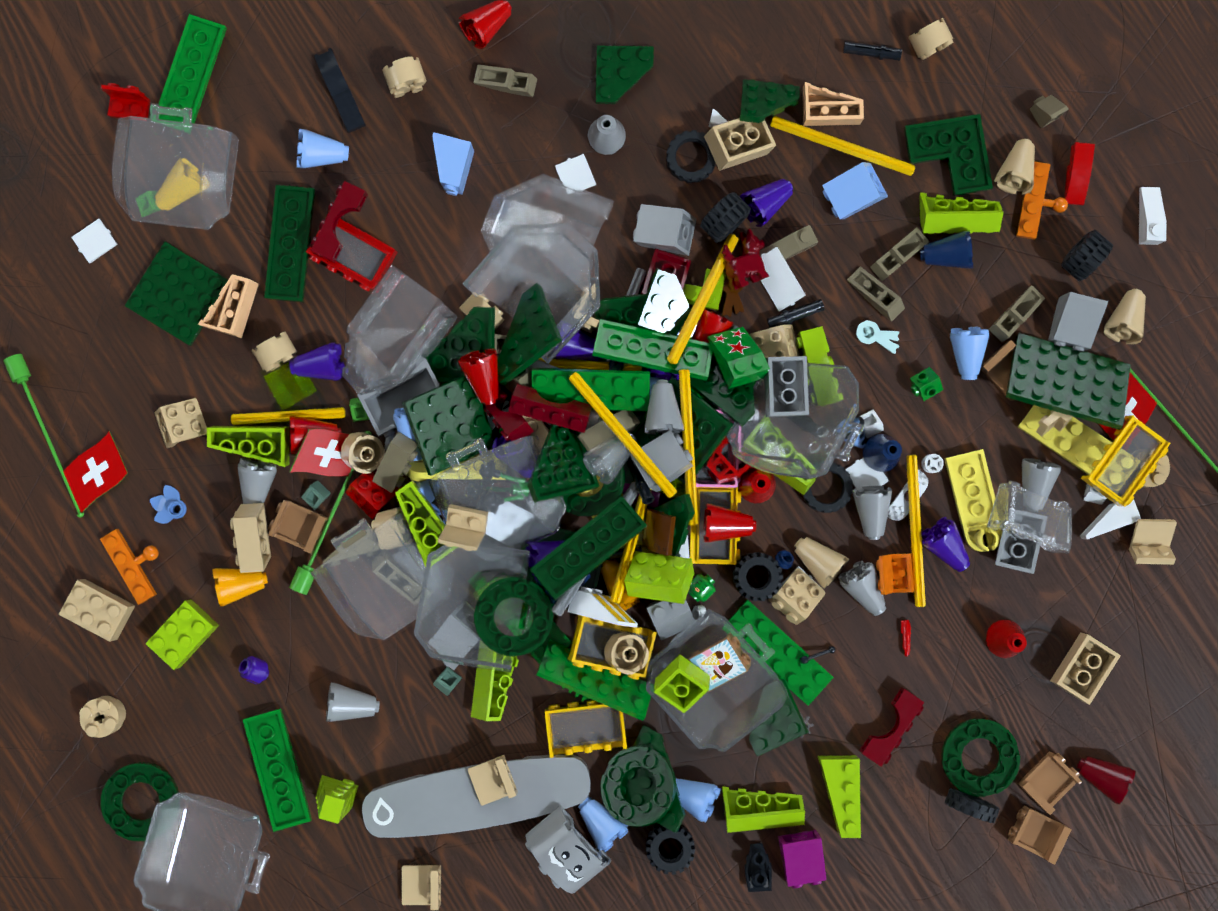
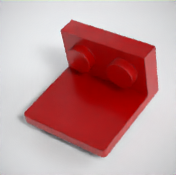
[101,83,151,122]
[345,469,402,519]

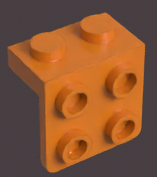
[876,553,914,595]

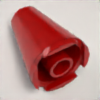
[459,0,512,49]
[692,308,734,343]
[458,349,499,405]
[290,416,341,454]
[738,465,776,503]
[703,504,756,542]
[986,620,1027,658]

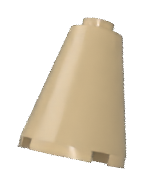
[994,139,1035,194]
[1104,289,1146,344]
[794,537,849,589]

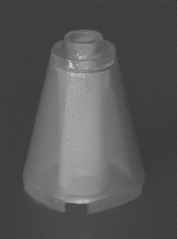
[583,433,636,484]

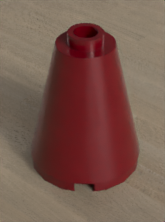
[1076,756,1136,804]

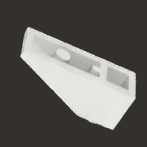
[1139,187,1166,245]
[1080,500,1141,539]

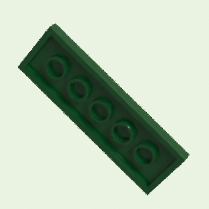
[264,185,315,303]
[530,496,647,601]

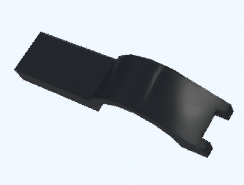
[314,48,366,133]

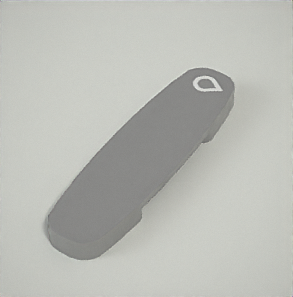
[362,754,591,838]

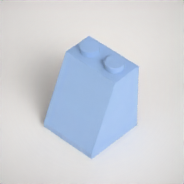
[433,132,474,196]
[822,162,888,219]

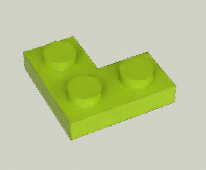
[683,269,726,310]

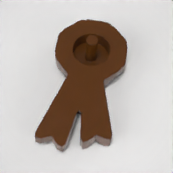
[722,275,744,318]

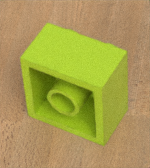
[654,654,710,713]

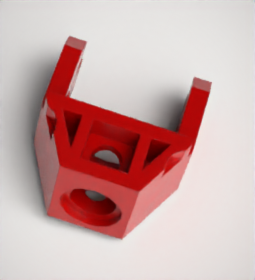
[705,432,759,485]

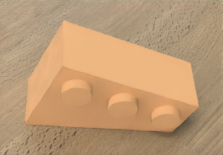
[802,82,864,126]
[198,274,258,338]

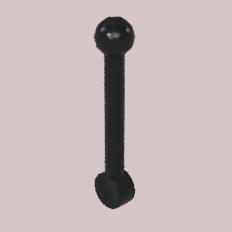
[800,646,836,664]

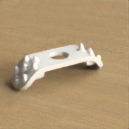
[887,470,929,521]

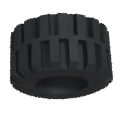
[700,192,751,243]
[1061,230,1113,281]
[733,552,783,601]
[646,825,695,875]

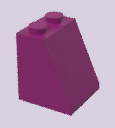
[778,830,826,888]

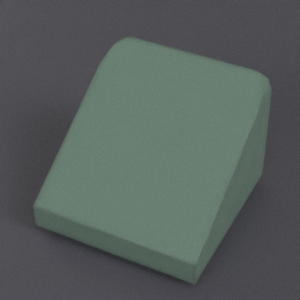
[301,481,331,510]
[433,667,462,696]

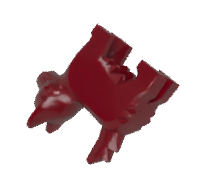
[722,229,769,291]

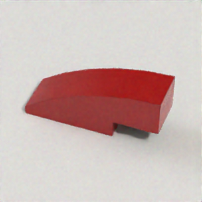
[1064,142,1095,206]

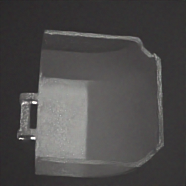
[112,103,239,230]
[727,363,864,479]
[429,435,567,562]
[311,512,454,640]
[414,543,533,672]
[646,609,787,752]
[133,792,270,911]

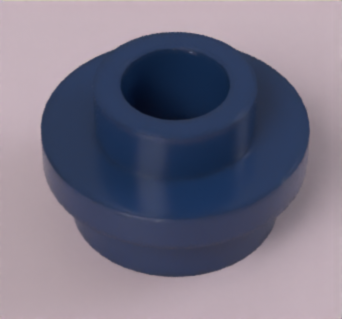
[775,550,794,569]

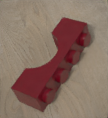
[310,181,368,263]
[482,384,534,445]
[509,384,592,433]
[859,687,924,767]

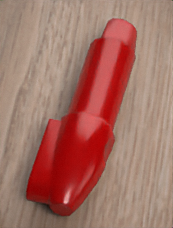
[901,620,911,657]

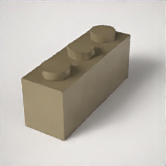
[372,432,418,493]

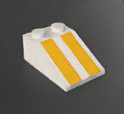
[568,586,638,628]

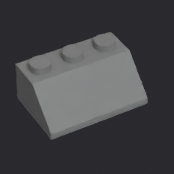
[764,356,809,418]
[995,508,1047,574]

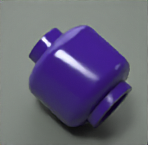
[239,656,269,684]

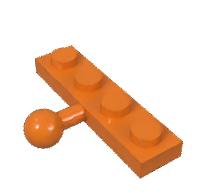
[1016,161,1068,240]
[100,529,159,605]

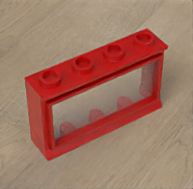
[306,213,398,292]

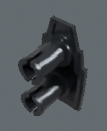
[744,843,772,892]

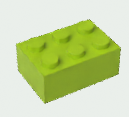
[624,551,694,604]
[146,599,219,670]

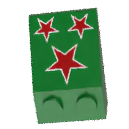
[707,327,770,389]

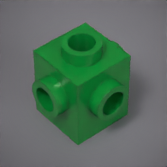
[910,367,943,401]

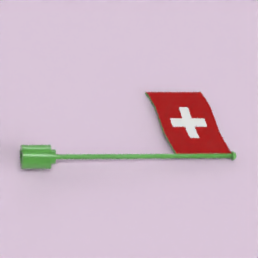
[3,354,128,518]
[1098,368,1218,473]
[289,429,372,595]

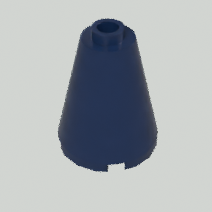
[920,230,973,269]
[863,434,902,472]

